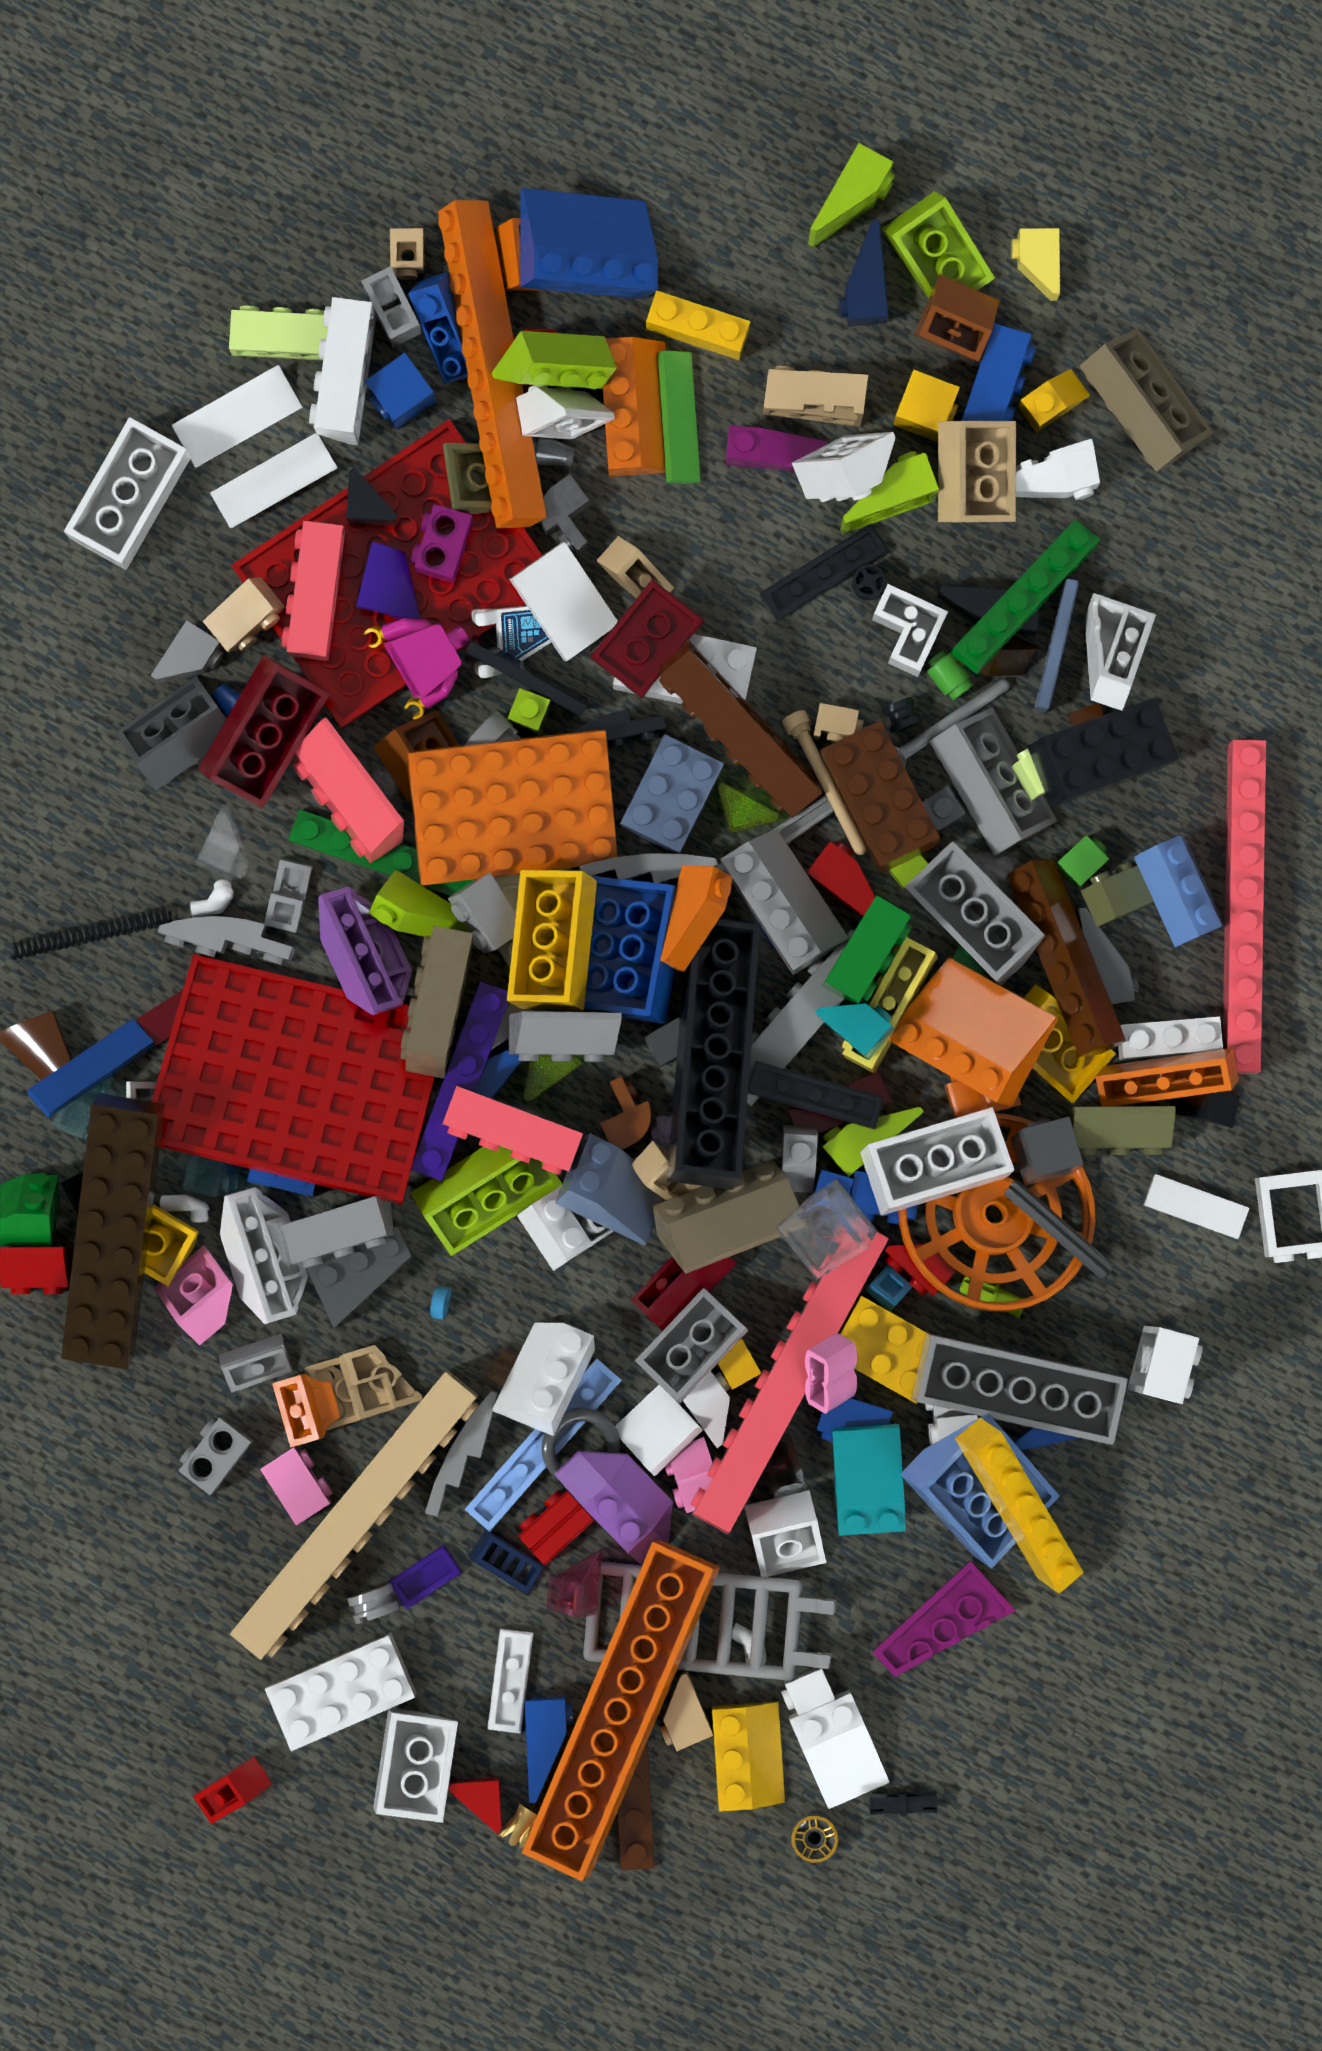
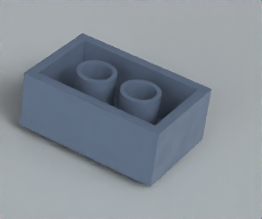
[620,735,724,854]

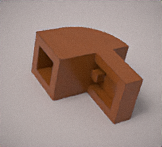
[600,1076,651,1150]

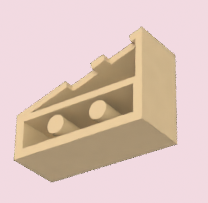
[763,366,868,427]

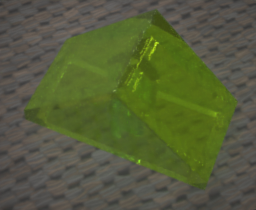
[718,782,779,836]
[524,1055,582,1103]

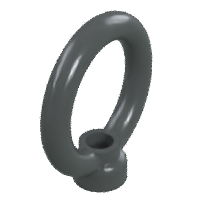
[542,1408,620,1481]

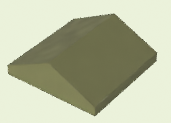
[443,443,492,514]

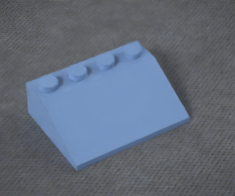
[900,1414,1060,1569]

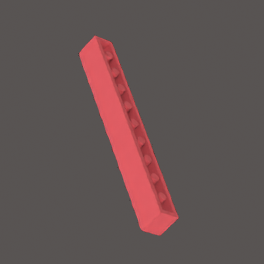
[1223,740,1266,1074]
[690,1219,889,1534]

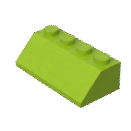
[410,1146,562,1256]

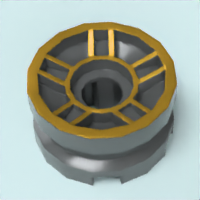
[791,1812,838,1863]

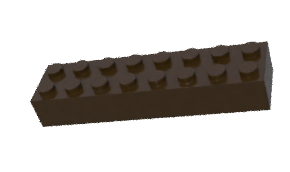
[61,1093,165,1370]

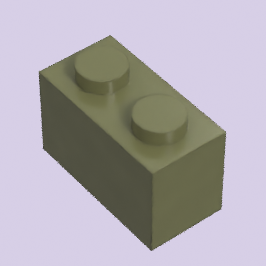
[1081,861,1154,927]

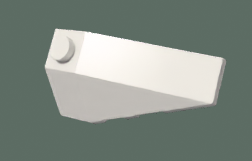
[1016,439,1100,500]

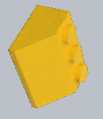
[712,1701,785,1812]

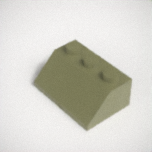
[1068,1106,1175,1155]

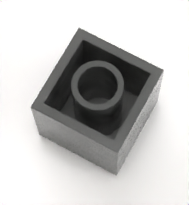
[1011,1117,1084,1186]

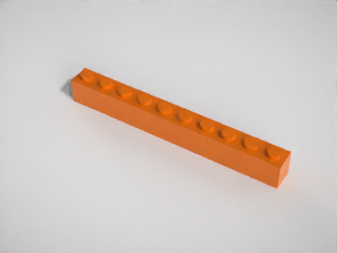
[438,200,547,528]

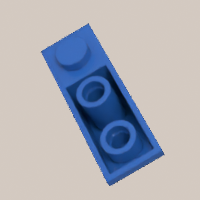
[408,272,468,384]

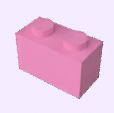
[260,1446,333,1525]

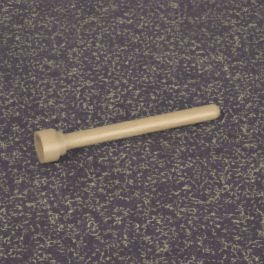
[782,710,867,855]

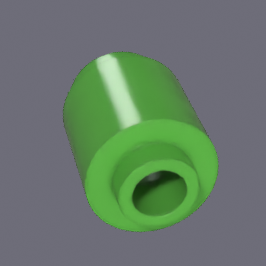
[926,650,974,701]

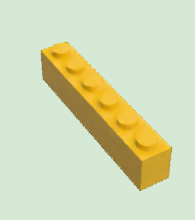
[955,1418,1084,1594]

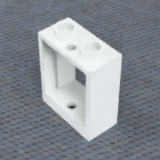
[1255,1170,1322,1263]

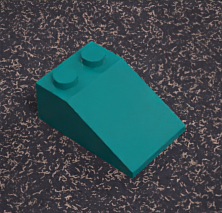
[832,1424,906,1536]

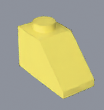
[1011,228,1060,301]

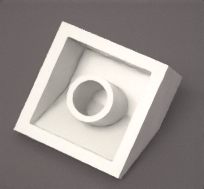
[516,385,615,440]
[744,1490,826,1577]

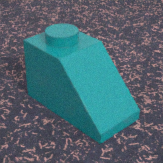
[815,1004,894,1059]

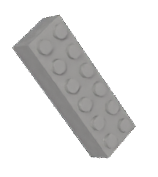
[911,1333,1128,1445]

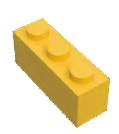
[646,290,750,360]

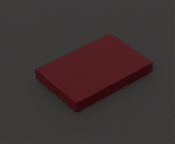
[590,579,704,699]

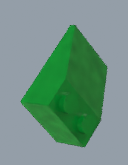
[0,1173,60,1247]

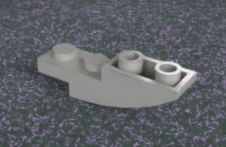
[158,916,295,965]

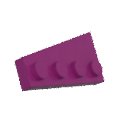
[872,1561,1016,1677]

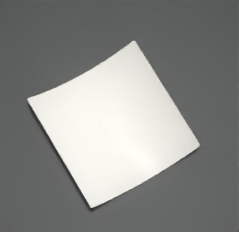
[172,365,337,528]

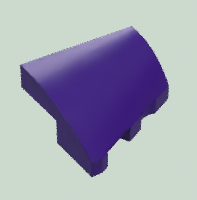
[356,542,421,620]

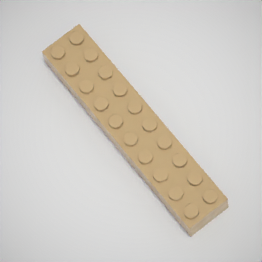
[230,1370,479,1660]

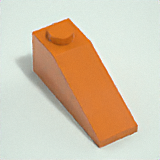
[660,865,733,971]

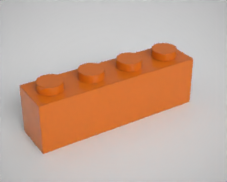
[1095,1048,1239,1107]

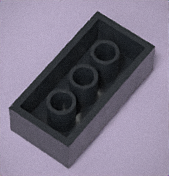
[1027,698,1179,808]

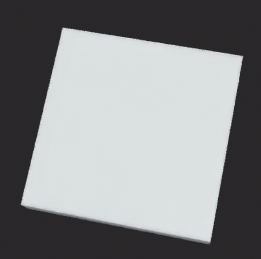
[615,1385,703,1476]

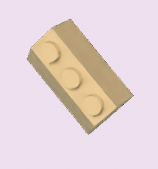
[938,421,1016,522]

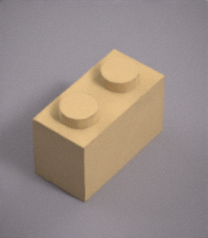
[203,577,286,652]

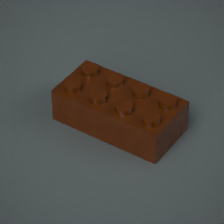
[821,720,940,874]

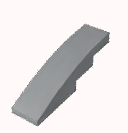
[579,854,718,884]
[425,1391,498,1517]

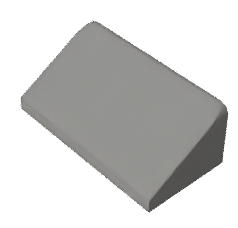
[219,1334,294,1393]

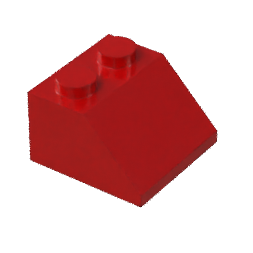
[0,1247,73,1294]

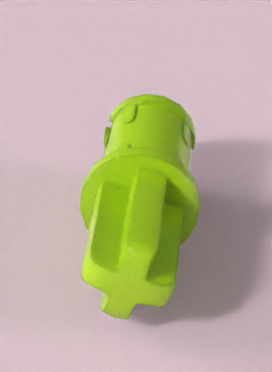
[960,1276,1025,1318]

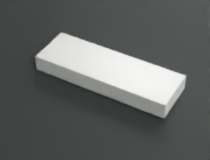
[1143,1174,1249,1239]
[488,1628,534,1734]

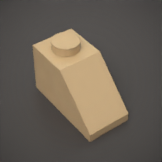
[597,536,674,598]
[660,1671,714,1752]

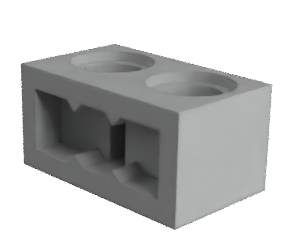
[361,266,422,348]
[179,1416,254,1495]

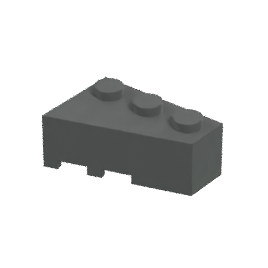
[307,1226,413,1328]

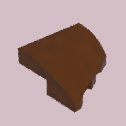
[0,1011,73,1080]

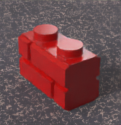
[518,1489,595,1565]

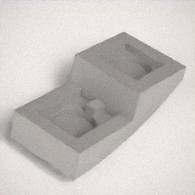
[264,858,314,933]

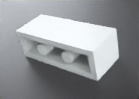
[1118,1016,1223,1060]

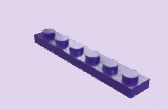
[411,981,509,1181]

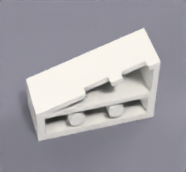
[1085,593,1156,711]

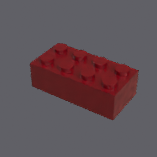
[198,655,330,808]

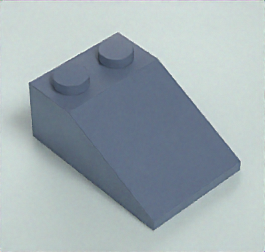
[556,1134,663,1246]

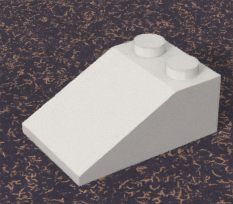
[788,1689,889,1809]

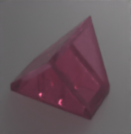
[546,1548,603,1617]

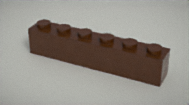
[659,640,822,818]
[1007,859,1126,1057]

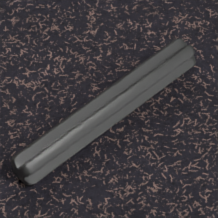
[1005,1180,1114,1279]

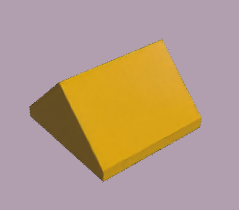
[145,1204,199,1287]

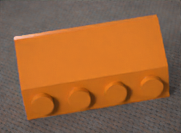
[603,337,666,477]

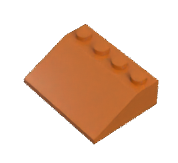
[889,957,1058,1107]

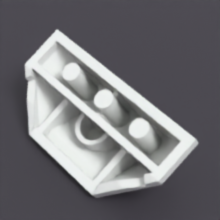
[220,1187,308,1324]

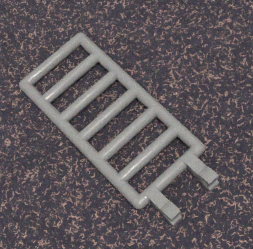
[583,1561,836,1681]

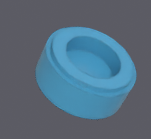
[430,1285,451,1320]

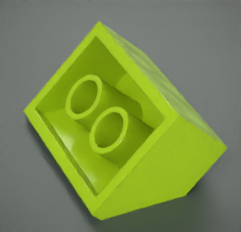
[492,331,617,389]

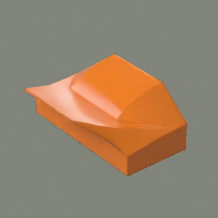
[272,1374,341,1448]

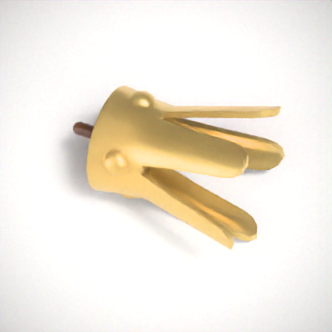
[496,1801,538,1849]

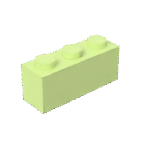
[229,306,328,360]

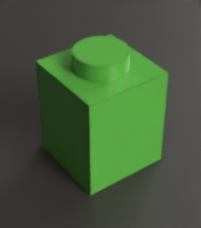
[1056,835,1109,889]

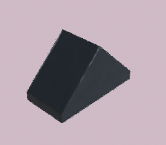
[346,467,400,527]
[1169,1091,1240,1128]

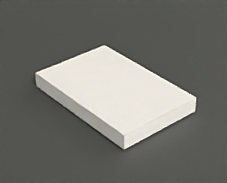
[509,542,618,661]

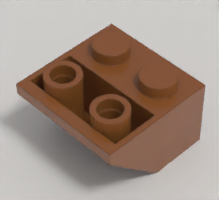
[913,274,1000,362]

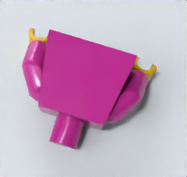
[364,618,469,719]

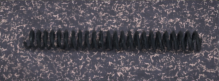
[10,907,172,961]

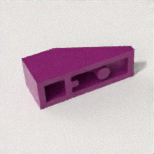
[726,425,827,472]

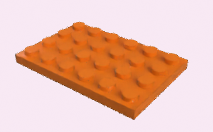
[406,729,618,886]

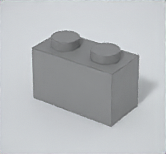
[448,873,516,954]

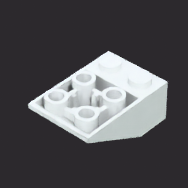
[517,1186,614,1271]

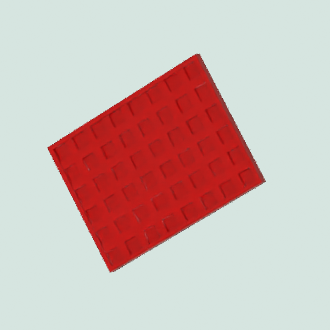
[151,954,435,1205]

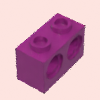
[411,504,473,584]

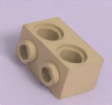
[631,1141,702,1200]

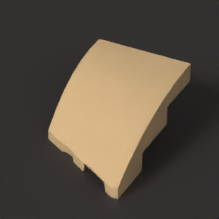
[304,1345,423,1431]

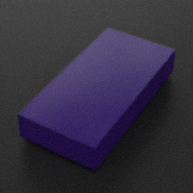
[388,1544,462,1610]

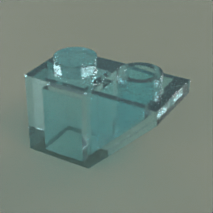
[51,1078,114,1140]

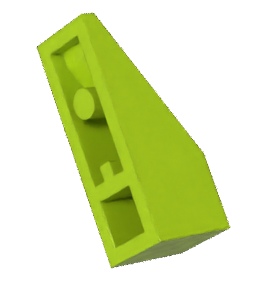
[368,870,470,937]
[821,1107,924,1177]

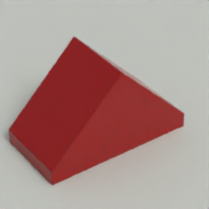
[448,1777,503,1834]

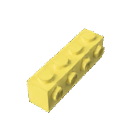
[842,937,938,1074]

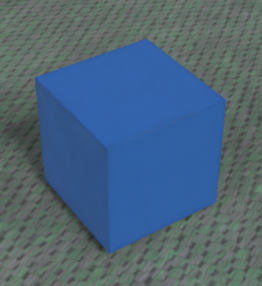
[365,353,436,431]

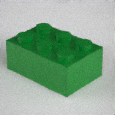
[822,895,913,1005]

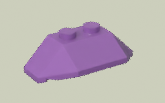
[318,886,412,1015]
[554,1451,673,1565]

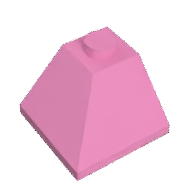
[153,1245,233,1346]

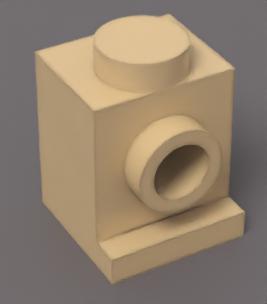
[390,228,425,280]
[813,703,864,743]

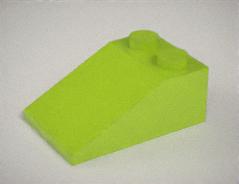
[808,143,895,247]
[881,191,995,299]
[840,451,939,534]

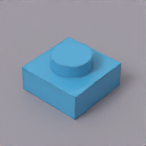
[865,1265,912,1312]

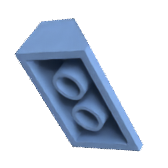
[1134,835,1225,947]

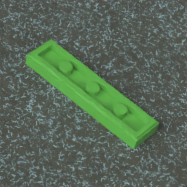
[657,350,701,484]

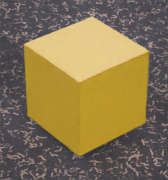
[893,370,960,442]

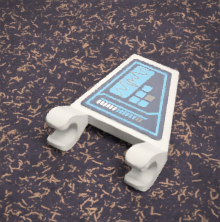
[471,605,551,678]

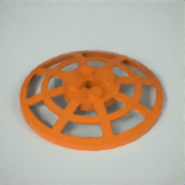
[898,1113,1096,1311]

